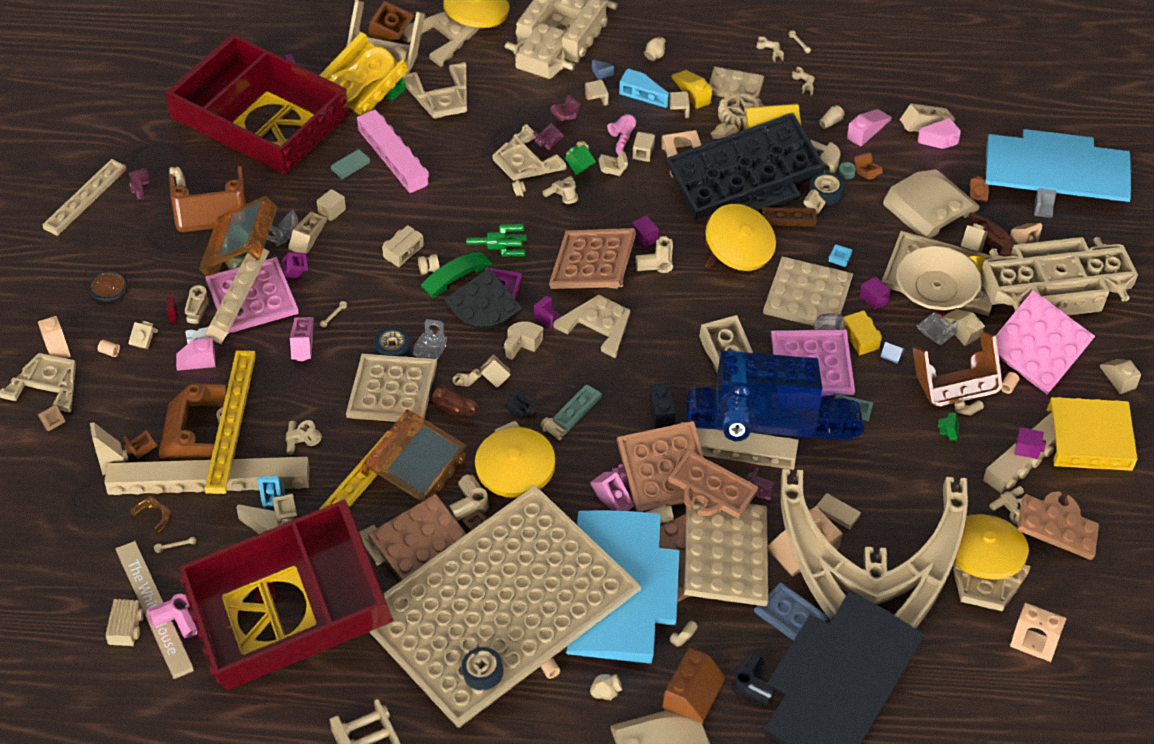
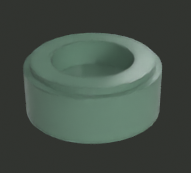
[838,162,856,179]

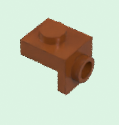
[854,152,883,179]
[969,176,989,202]
[122,430,158,459]

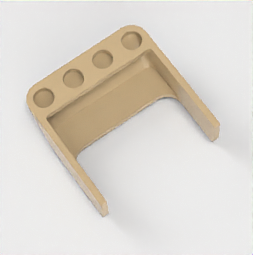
[347,0,425,74]

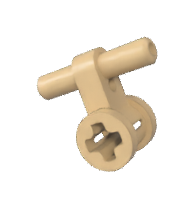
[543,176,578,204]
[285,420,322,455]
[989,486,1024,525]

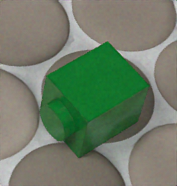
[565,144,596,175]

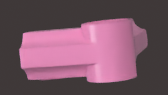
[147,594,199,638]

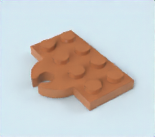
[668,450,759,519]
[1017,491,1099,560]

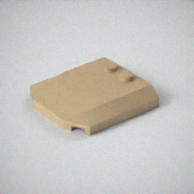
[883,170,979,239]
[611,710,710,744]

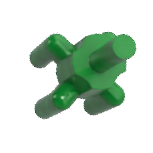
[466,224,527,257]

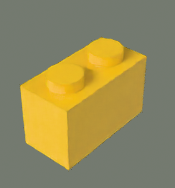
[842,311,882,355]

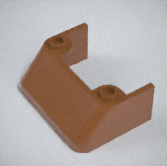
[169,166,248,232]
[912,331,1002,406]
[159,384,226,462]

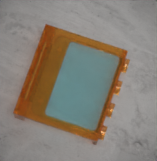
[199,196,278,276]
[361,409,467,503]

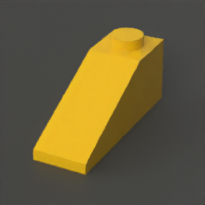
[671,70,712,109]

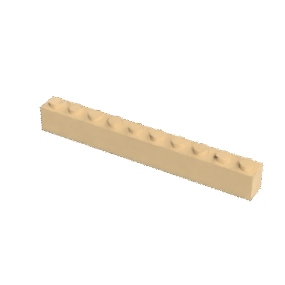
[105,457,309,495]

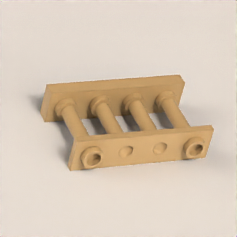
[330,699,400,744]

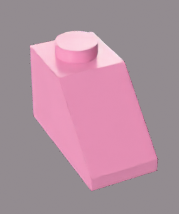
[918,118,961,149]
[176,338,216,371]
[590,472,634,511]

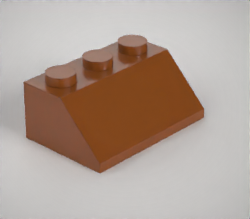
[662,648,726,724]

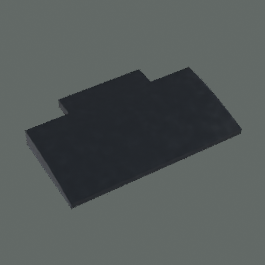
[666,113,825,220]
[764,590,925,744]

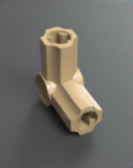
[635,236,673,273]
[448,474,489,521]

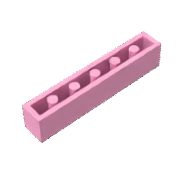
[357,110,429,193]

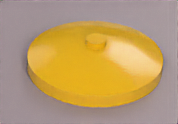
[443,0,510,28]
[706,204,776,271]
[475,427,555,498]
[954,514,1029,579]

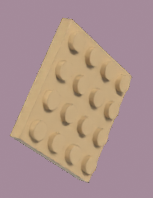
[763,256,853,330]
[346,354,437,424]

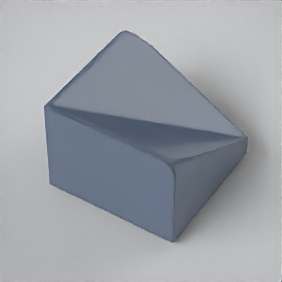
[592,60,614,80]

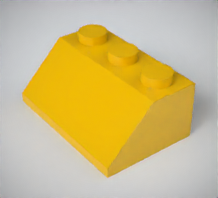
[746,104,801,129]

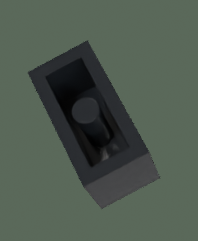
[649,383,675,429]

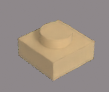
[803,189,826,214]

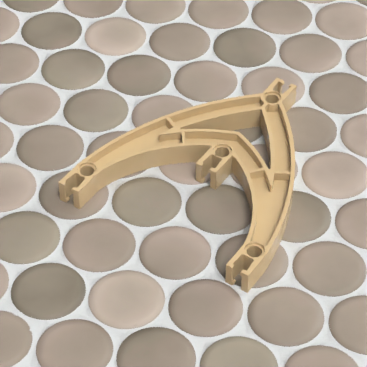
[781,469,968,628]

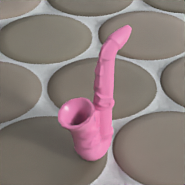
[607,114,636,159]

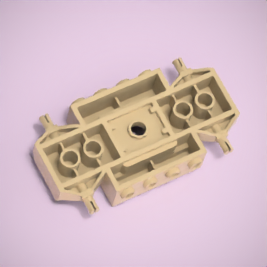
[505,0,617,79]
[981,237,1138,315]

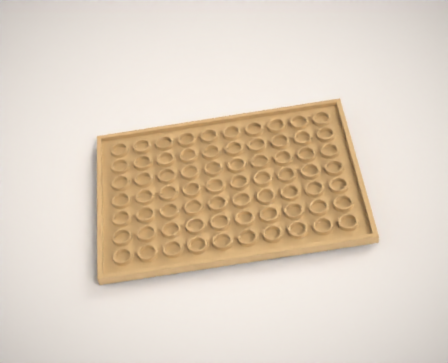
[370,486,641,728]

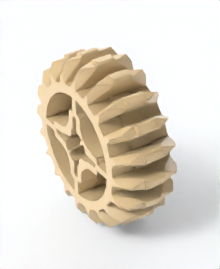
[718,92,764,131]

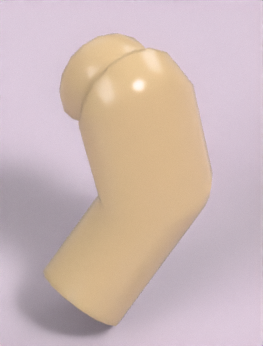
[393,46,407,61]
[169,166,186,187]
[452,369,482,387]
[954,400,984,416]
[670,621,697,646]

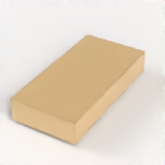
[817,493,861,530]

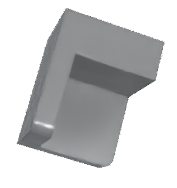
[1034,188,1056,218]

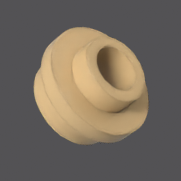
[512,179,526,197]

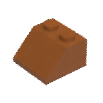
[367,1,414,41]

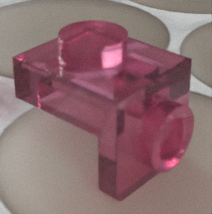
[550,96,581,121]
[533,123,563,150]
[129,168,149,199]
[747,467,774,500]

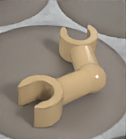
[757,37,784,61]
[792,67,814,95]

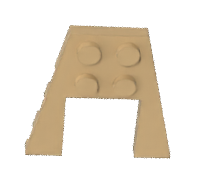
[401,12,480,67]
[404,62,467,118]

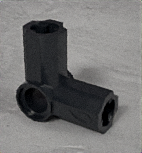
[732,652,775,705]

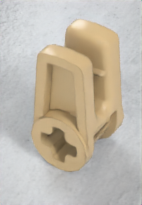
[185,285,209,324]

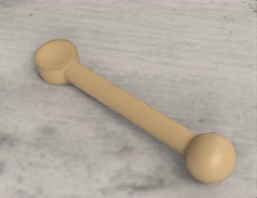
[789,31,811,53]
[320,301,347,328]
[154,537,197,553]

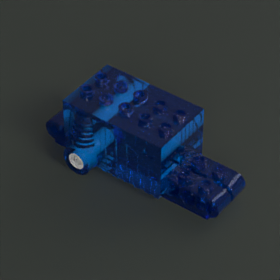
[686,350,864,442]

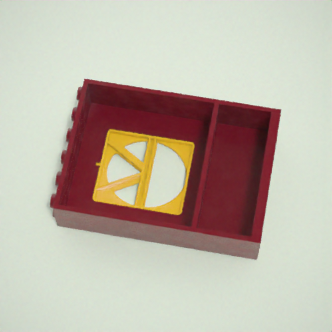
[165,34,349,175]
[179,499,394,691]

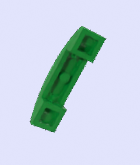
[421,252,492,298]

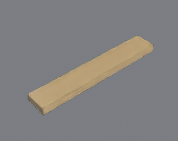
[42,159,126,236]

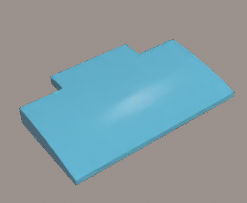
[986,129,1131,202]
[566,510,679,663]

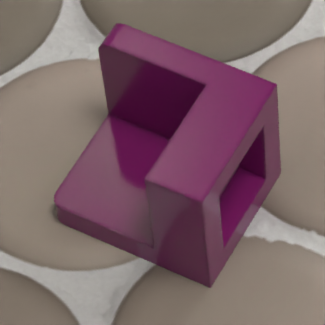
[534,295,562,329]

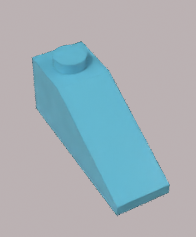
[619,69,669,108]
[258,476,285,511]

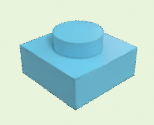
[829,244,852,267]

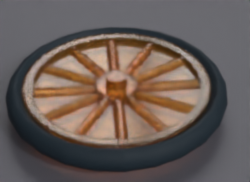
[88,271,128,302]

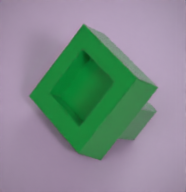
[938,413,959,441]

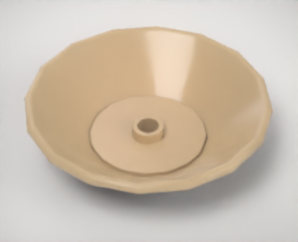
[896,245,981,310]

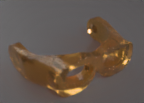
[131,496,171,532]

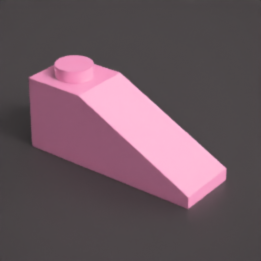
[847,109,892,146]
[290,317,314,361]

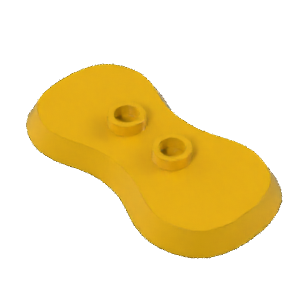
[328,47,395,102]

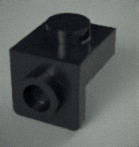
[504,390,538,420]

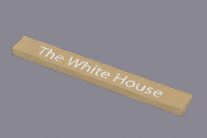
[116,541,194,679]

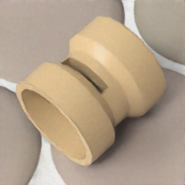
[418,254,439,275]

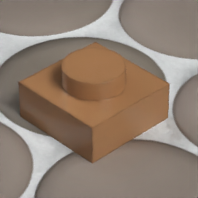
[37,405,66,431]

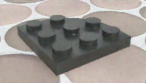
[444,268,523,329]

